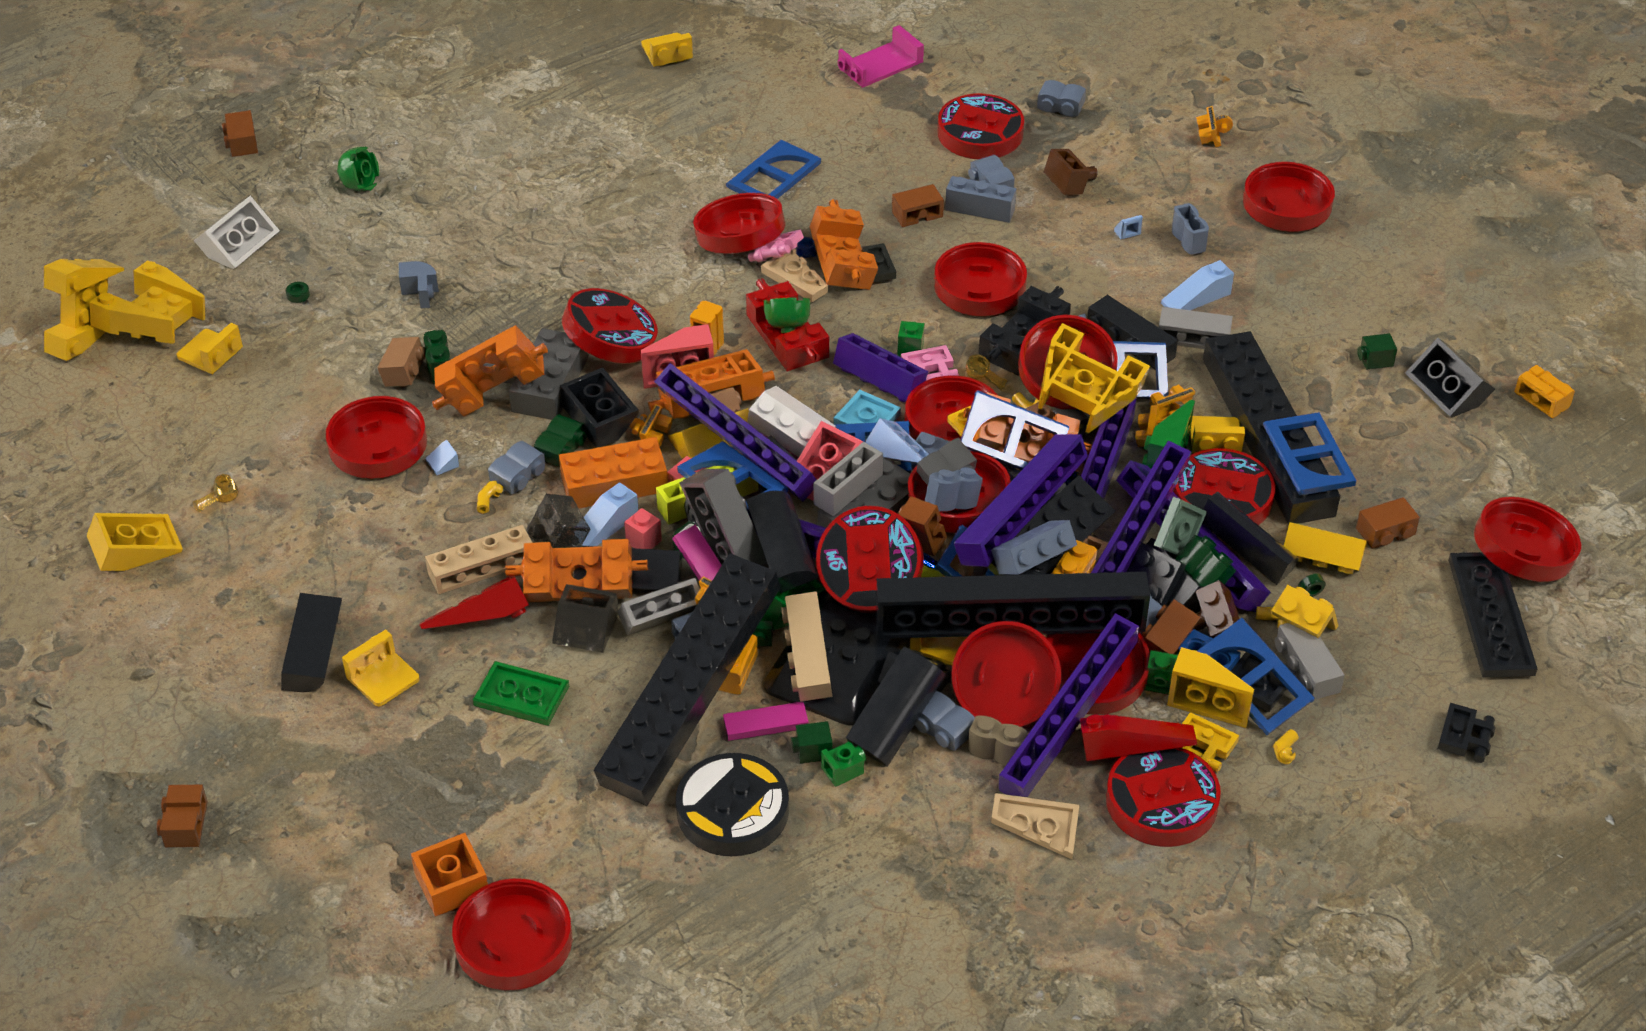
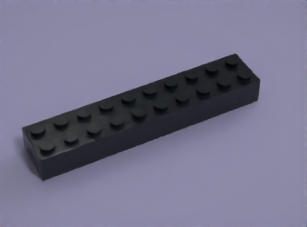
[1203,331,1341,525]
[594,553,780,806]
[876,572,1150,639]

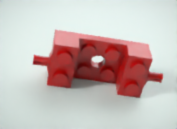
[746,278,829,372]

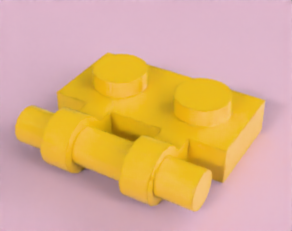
[1181,712,1239,773]

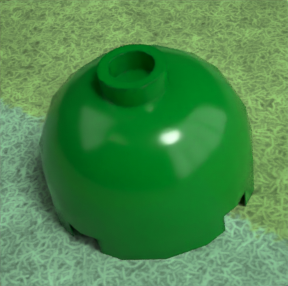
[337,146,379,191]
[764,298,811,333]

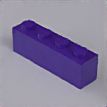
[833,333,928,402]

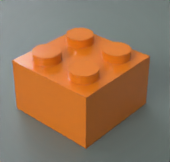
[411,833,488,917]

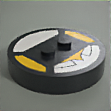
[676,753,789,857]

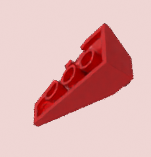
[419,576,529,629]
[1080,714,1197,761]

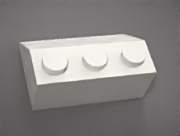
[194,196,280,269]
[747,386,836,457]

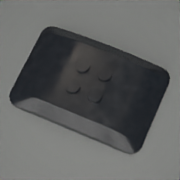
[764,591,910,726]

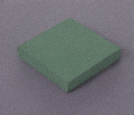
[1154,497,1206,555]

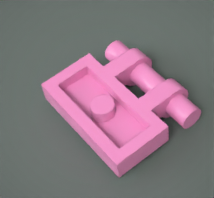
[748,229,804,262]
[901,345,959,381]

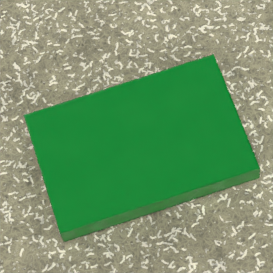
[473,661,570,726]

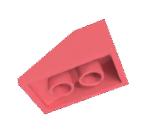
[641,324,714,389]
[797,421,863,501]

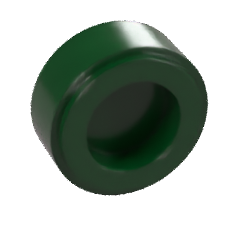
[285,282,310,303]
[1298,573,1326,597]

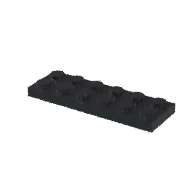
[987,475,1115,575]
[1448,552,1538,678]

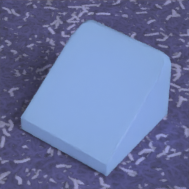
[1114,215,1143,239]
[426,440,459,475]

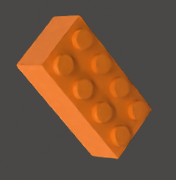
[559,437,668,510]

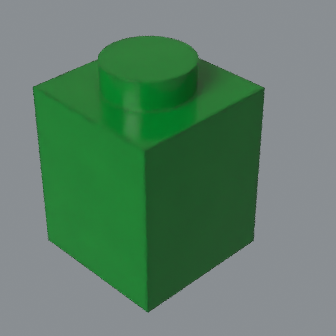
[897,321,925,357]

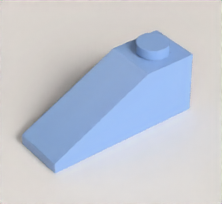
[1161,260,1234,310]
[865,418,929,464]
[566,482,638,548]

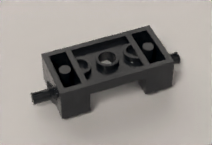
[978,286,1071,376]

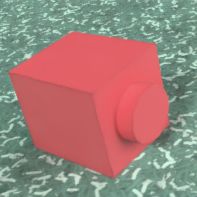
[624,508,662,549]

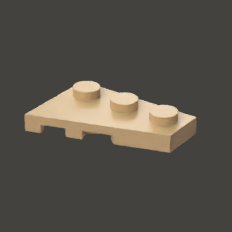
[761,248,828,302]
[991,793,1079,859]

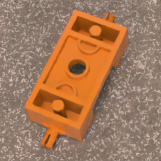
[809,199,878,290]
[432,325,548,417]
[648,349,775,419]
[963,392,1092,462]
[505,539,648,602]

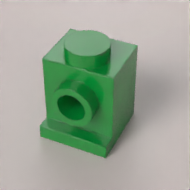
[1145,650,1178,695]
[821,741,866,787]

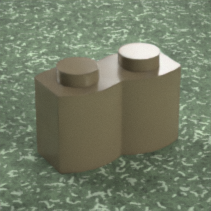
[968,716,1028,766]

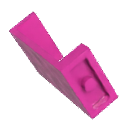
[837,25,924,88]

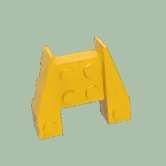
[44,259,124,361]
[89,260,205,344]
[1038,323,1150,433]

